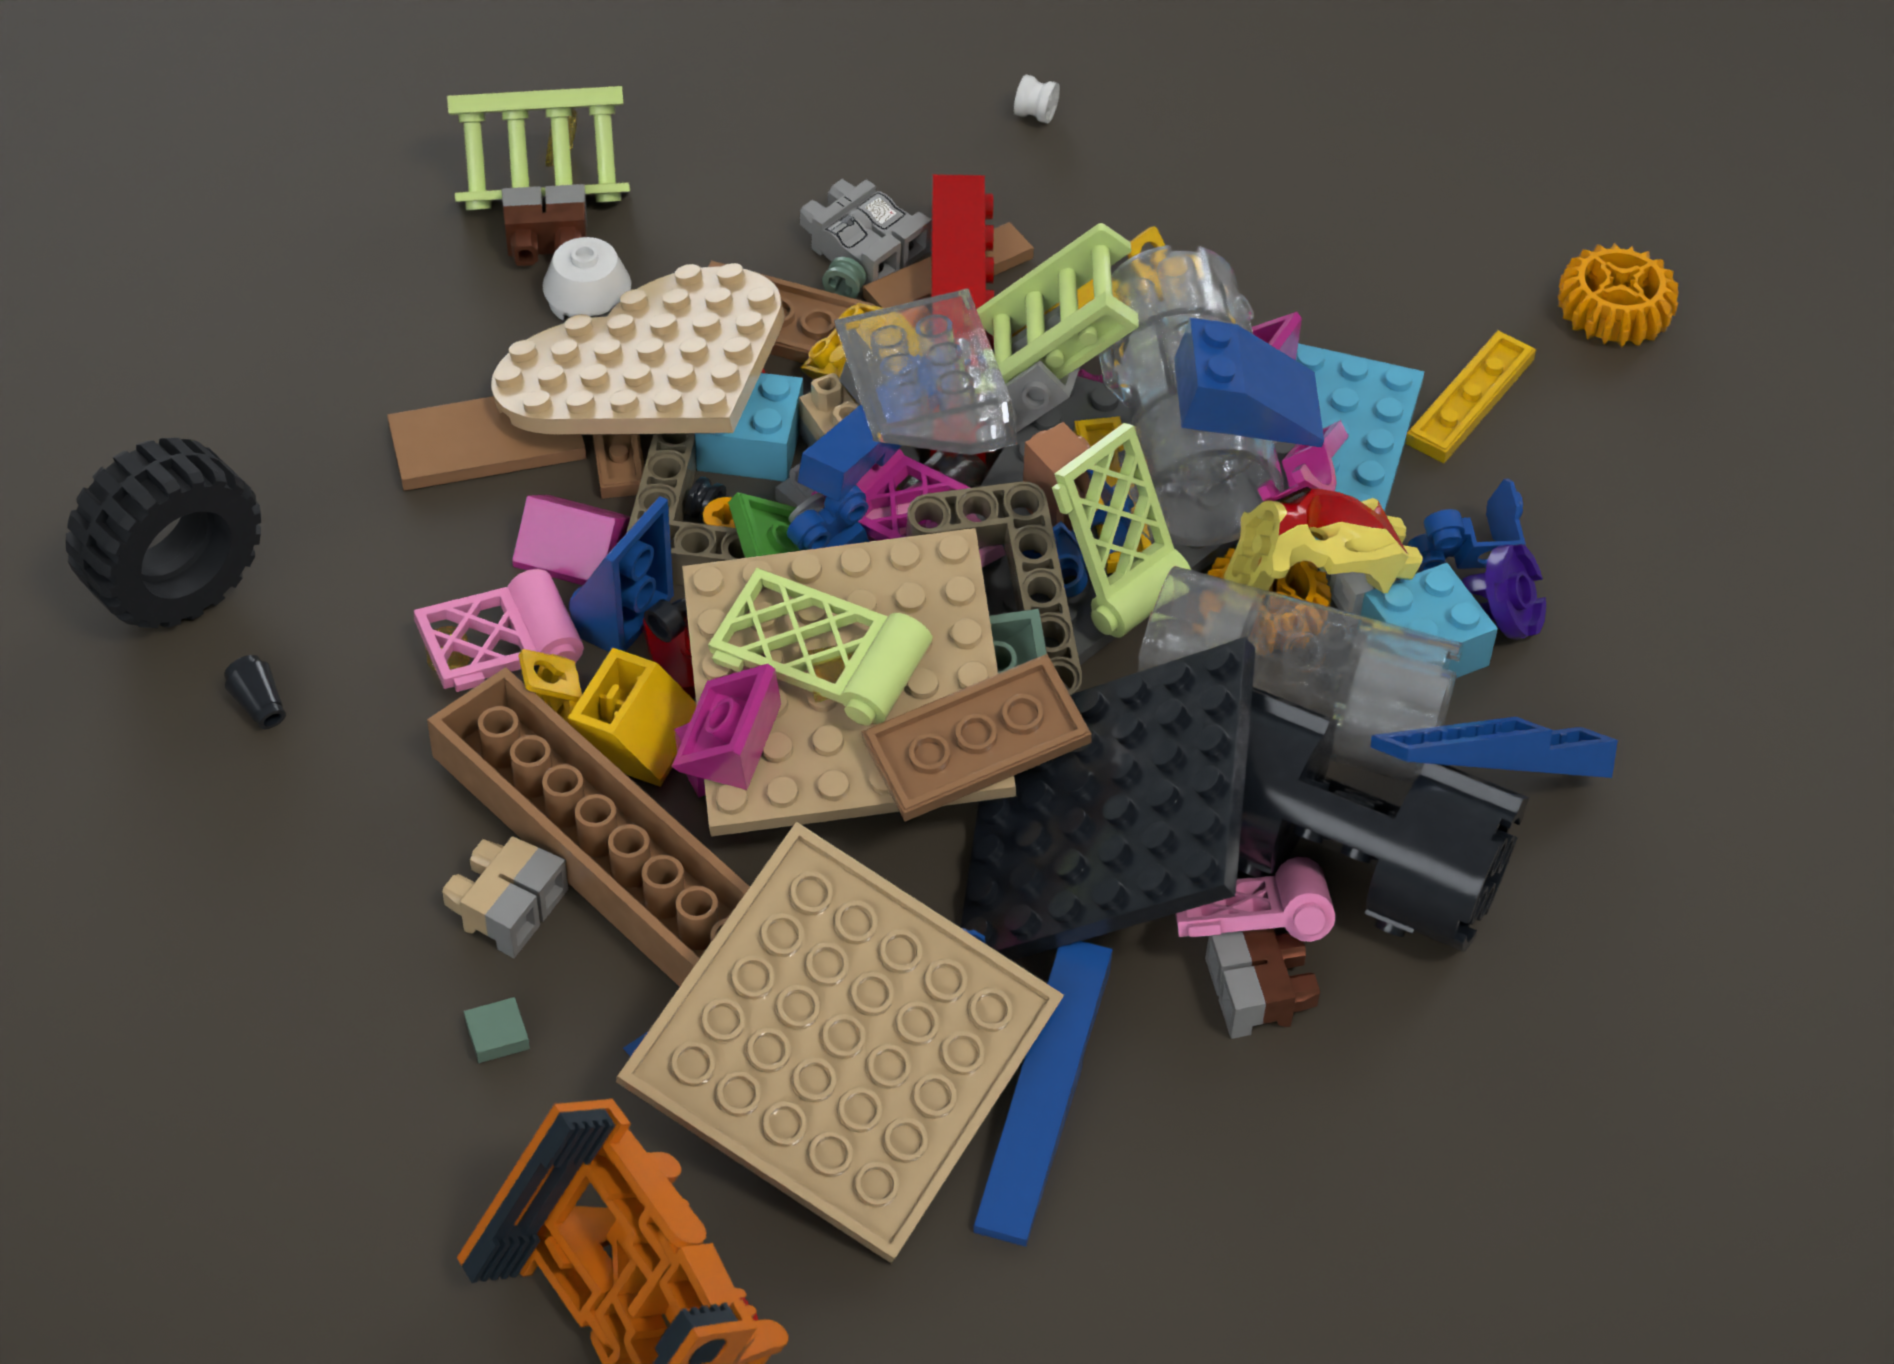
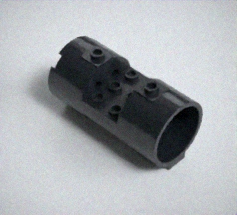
[1238,686,1529,952]

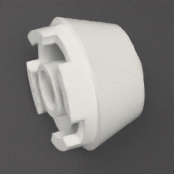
[543,237,631,320]

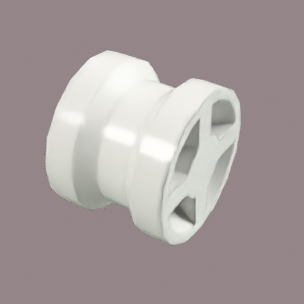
[1014,74,1060,124]

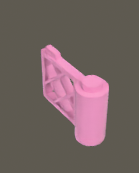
[414,569,584,692]
[1176,857,1335,942]

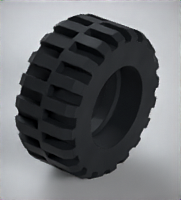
[66,437,261,628]

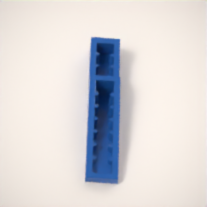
[798,345,972,502]
[1370,717,1618,778]
[973,941,1113,1247]

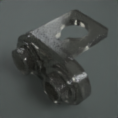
[901,448,988,490]

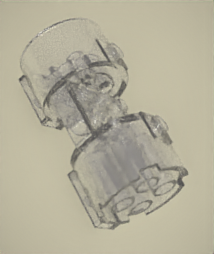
[1099,245,1284,546]
[1138,566,1463,784]

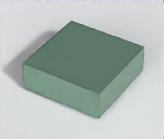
[463,997,530,1064]

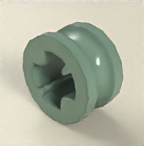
[822,256,867,299]

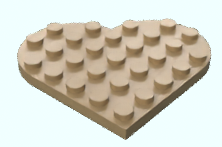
[491,263,784,434]

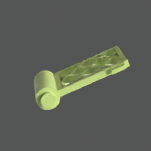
[1052,423,1193,638]
[708,568,933,726]

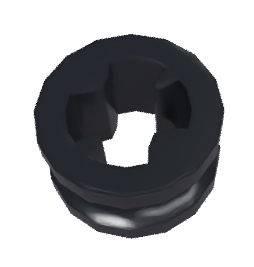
[685,477,726,521]

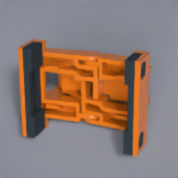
[457,1099,788,1364]

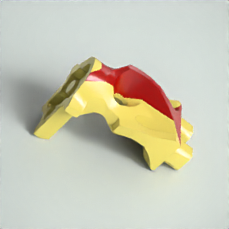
[1224,489,1423,615]

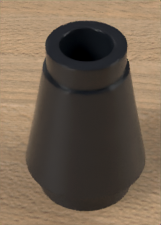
[224,655,286,729]

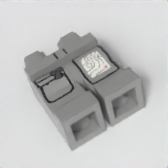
[800,179,932,286]

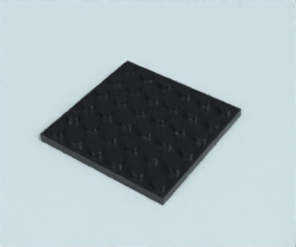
[961,637,1256,961]

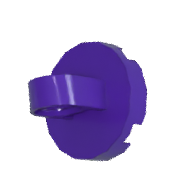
[1461,544,1546,640]

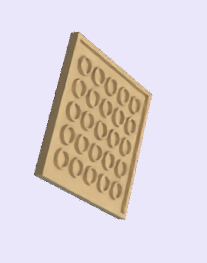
[682,528,1016,836]
[616,822,1064,1264]

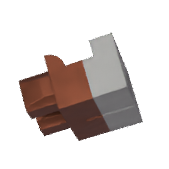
[501,184,587,266]
[1205,928,1320,1039]

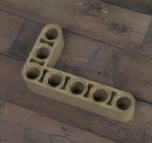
[627,433,745,586]
[906,481,1082,695]

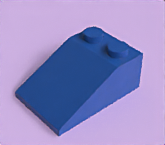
[1174,318,1324,448]
[569,496,674,652]

